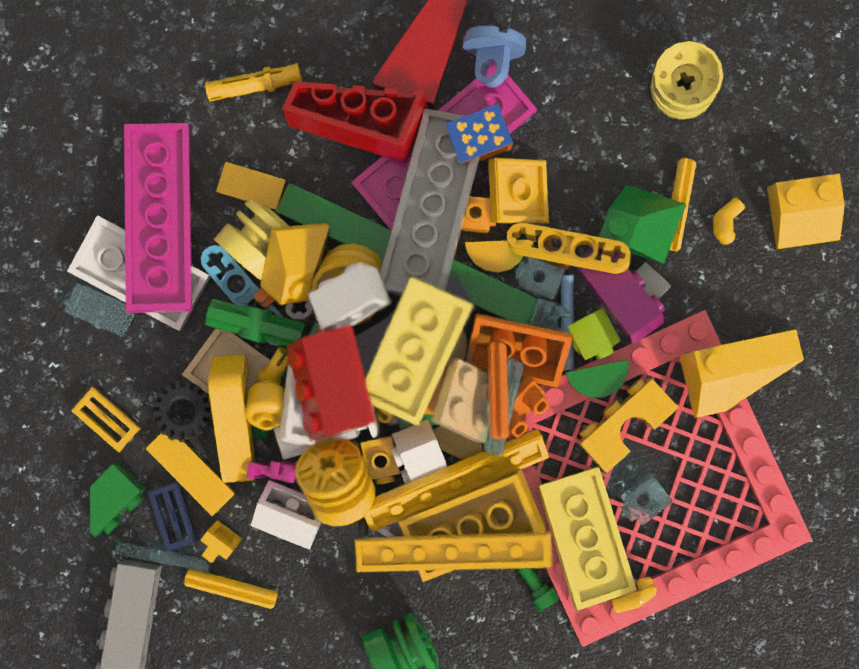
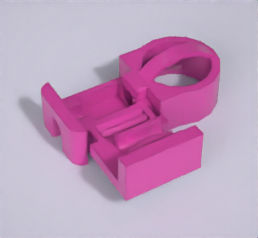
[246,460,298,483]

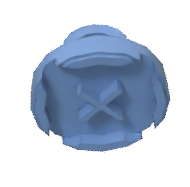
[463,25,527,87]

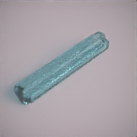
[484,359,524,455]

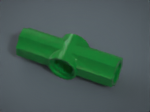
[205,299,306,347]

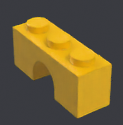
[577,378,679,473]

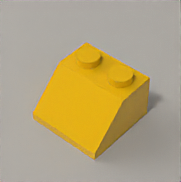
[767,173,845,249]

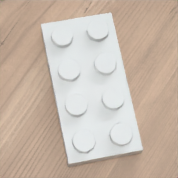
[67,215,210,331]

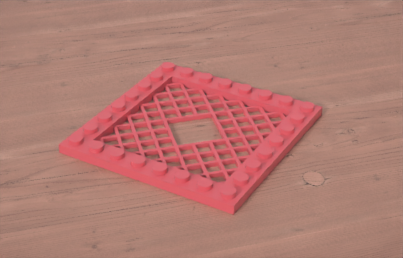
[487,310,812,647]

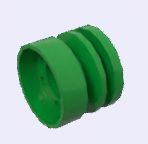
[362,612,440,669]

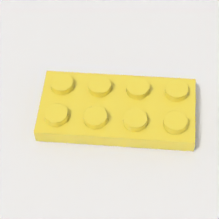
[366,276,473,426]
[537,467,637,611]

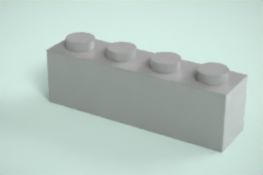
[95,560,162,669]

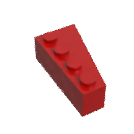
[282,81,428,163]

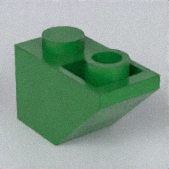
[90,462,146,537]

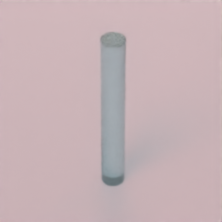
[115,542,211,573]

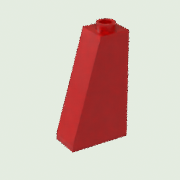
[373,0,468,109]

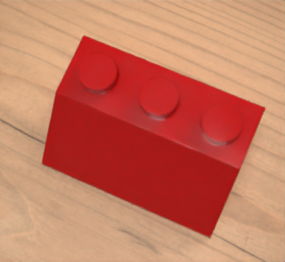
[287,325,376,441]

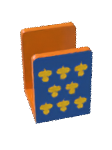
[446,104,513,163]

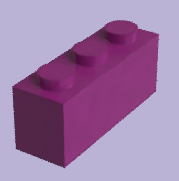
[576,248,665,345]

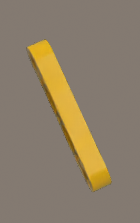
[507,223,630,274]

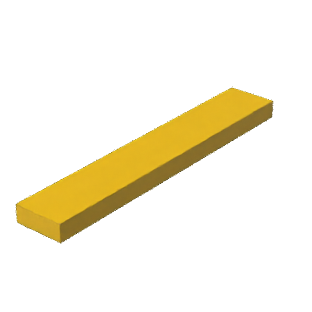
[364,429,549,532]
[355,532,552,572]

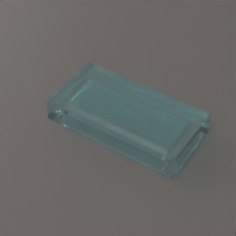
[64,283,134,337]

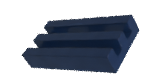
[147,481,198,552]

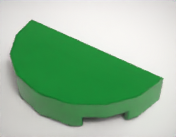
[565,360,628,398]

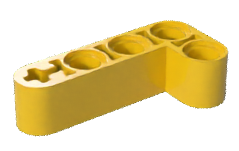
[208,354,256,483]

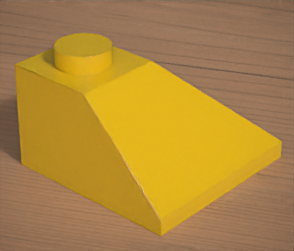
[260,223,329,305]

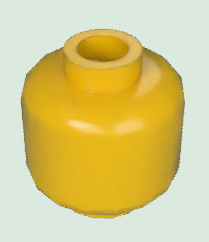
[245,380,285,430]

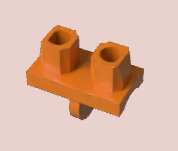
[508,375,550,438]

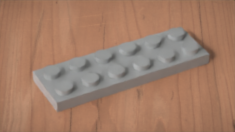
[380,109,479,296]

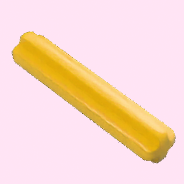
[669,158,696,251]
[184,569,278,609]

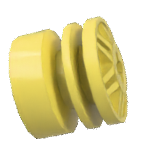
[650,41,723,120]
[214,198,290,280]

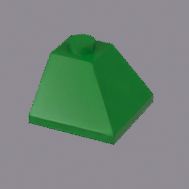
[599,185,686,264]

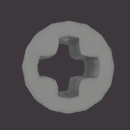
[285,298,315,321]

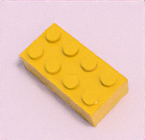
[398,469,546,582]

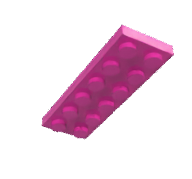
[351,63,538,230]
[124,123,192,313]

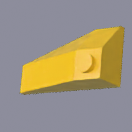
[679,329,804,418]

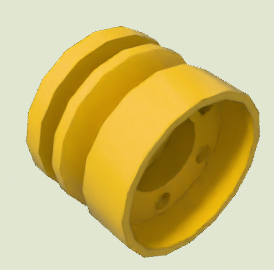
[295,438,376,526]

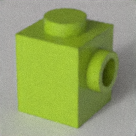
[567,308,620,361]

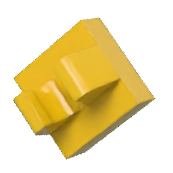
[200,520,242,563]

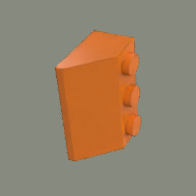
[465,314,573,388]

